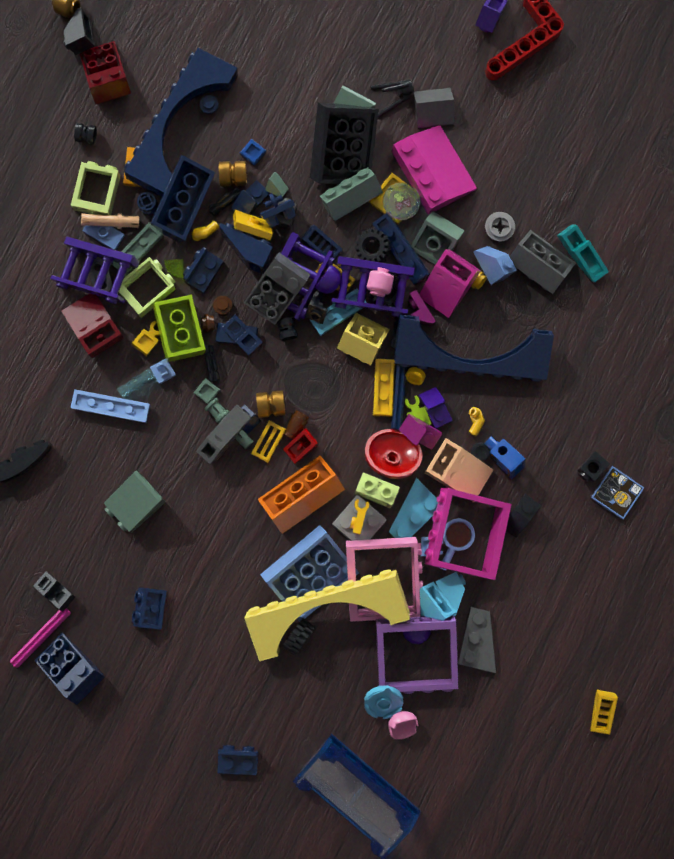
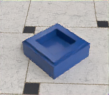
[240,139,266,166]

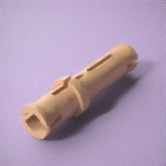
[81,213,139,229]

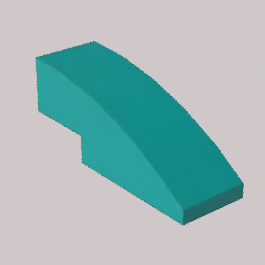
[557,225,609,283]

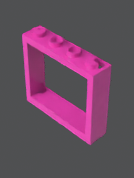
[424,488,511,580]

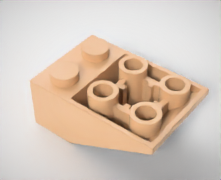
[425,438,493,502]

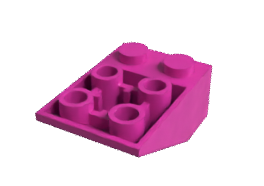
[419,249,481,318]

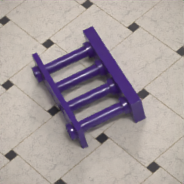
[281,232,335,322]
[50,236,140,304]
[332,256,415,317]

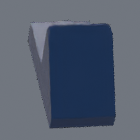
[231,180,270,215]

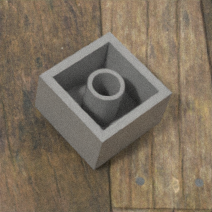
[332,494,387,541]

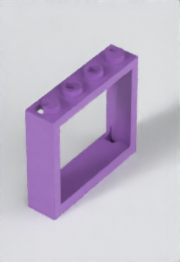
[376,615,458,694]

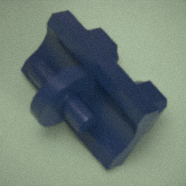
[260,193,296,227]

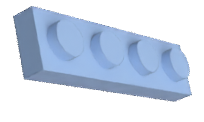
[71,389,150,423]

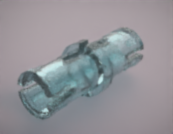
[117,368,155,399]

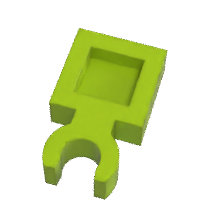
[405,395,431,425]

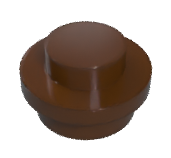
[213,296,232,315]
[201,314,214,333]

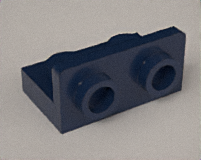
[183,247,224,294]
[132,587,166,629]
[217,745,258,775]

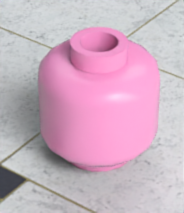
[367,267,394,297]

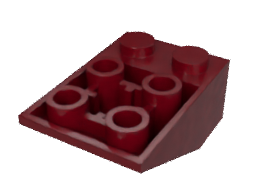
[80,41,131,105]
[62,293,124,358]

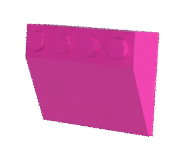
[391,125,477,215]

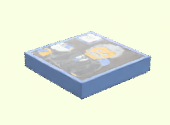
[591,466,644,520]

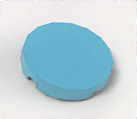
[364,686,403,719]

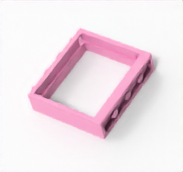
[346,537,423,622]

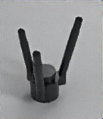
[371,79,414,117]

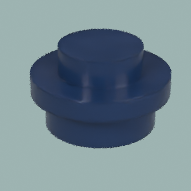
[200,95,218,114]

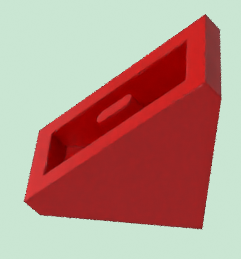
[283,428,318,464]

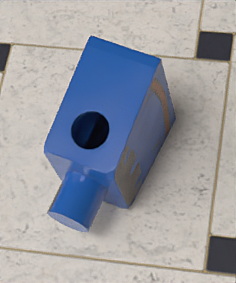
[485,436,526,480]

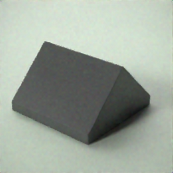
[413,88,455,129]

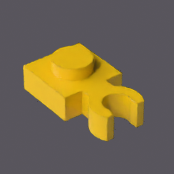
[132,321,160,356]

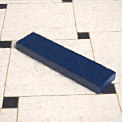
[372,212,430,285]

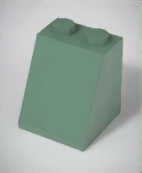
[104,470,166,533]

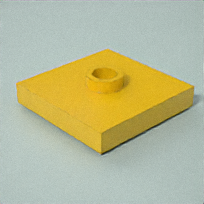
[233,210,273,240]

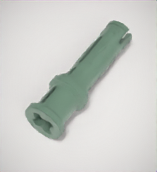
[204,398,254,449]

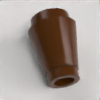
[284,410,309,439]

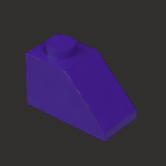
[475,0,508,33]

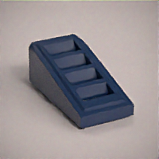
[300,225,342,258]

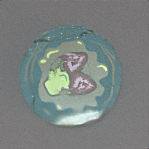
[383,183,421,220]

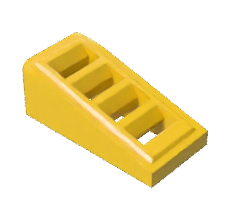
[590,690,618,735]

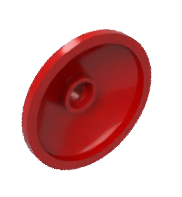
[365,429,422,479]

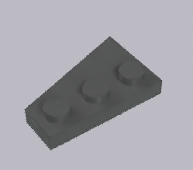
[458,607,496,673]

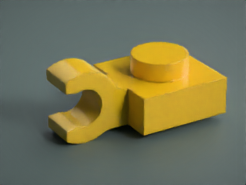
[350,499,369,535]

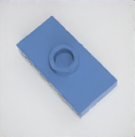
[82,226,125,250]

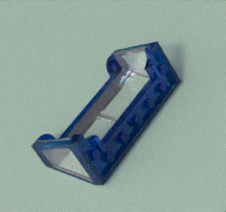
[293,734,421,859]

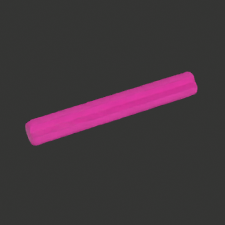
[10,608,71,668]

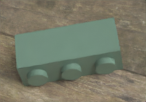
[320,167,383,221]

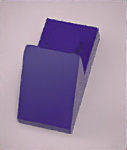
[418,387,453,429]

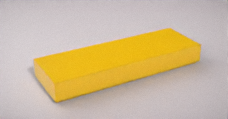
[373,359,395,417]

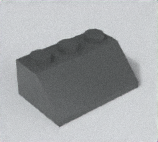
[510,230,576,294]

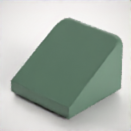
[265,172,289,197]

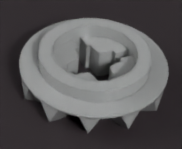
[485,212,515,242]

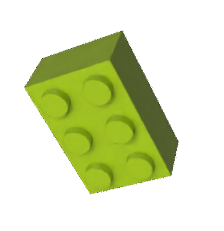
[153,295,206,362]

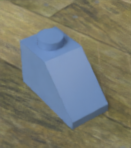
[473,246,517,285]

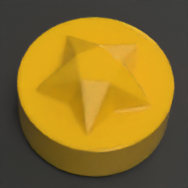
[405,367,426,385]

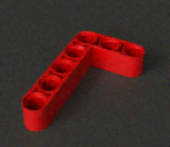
[485,0,564,80]

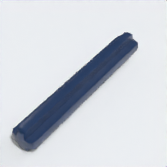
[391,364,407,430]

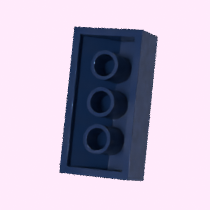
[151,155,215,242]

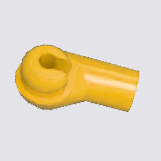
[192,221,219,241]
[468,407,485,437]

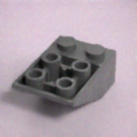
[244,252,310,325]

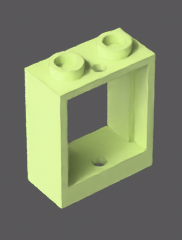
[71,161,121,215]
[119,257,176,318]
[355,473,400,508]

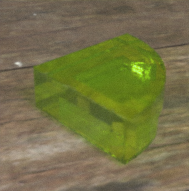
[164,259,184,279]

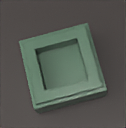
[194,378,221,404]

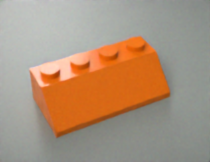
[258,456,345,534]

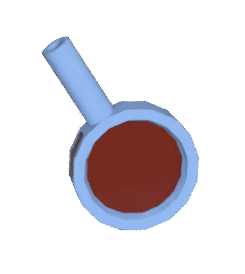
[440,518,475,571]

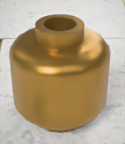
[52,0,81,18]

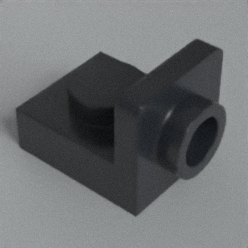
[305,290,328,324]

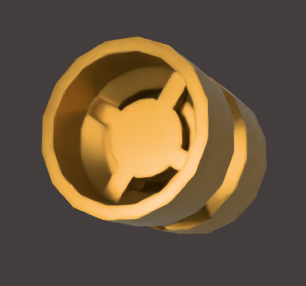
[219,161,247,186]
[256,390,285,418]

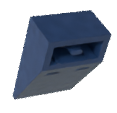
[219,223,274,275]
[34,633,105,705]

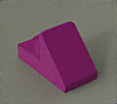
[408,290,436,327]
[399,414,442,450]

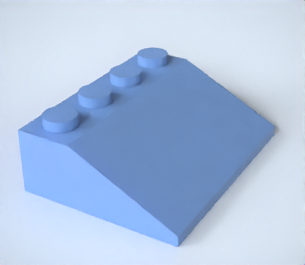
[260,525,359,622]

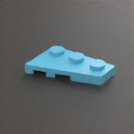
[389,478,438,538]

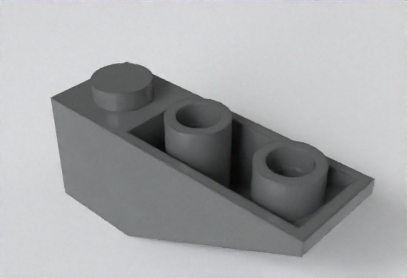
[196,405,251,464]

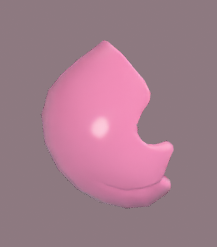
[388,711,418,739]

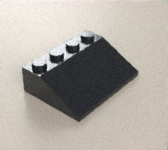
[310,103,379,184]

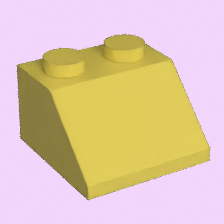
[337,313,390,365]

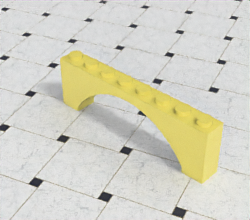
[245,570,410,661]

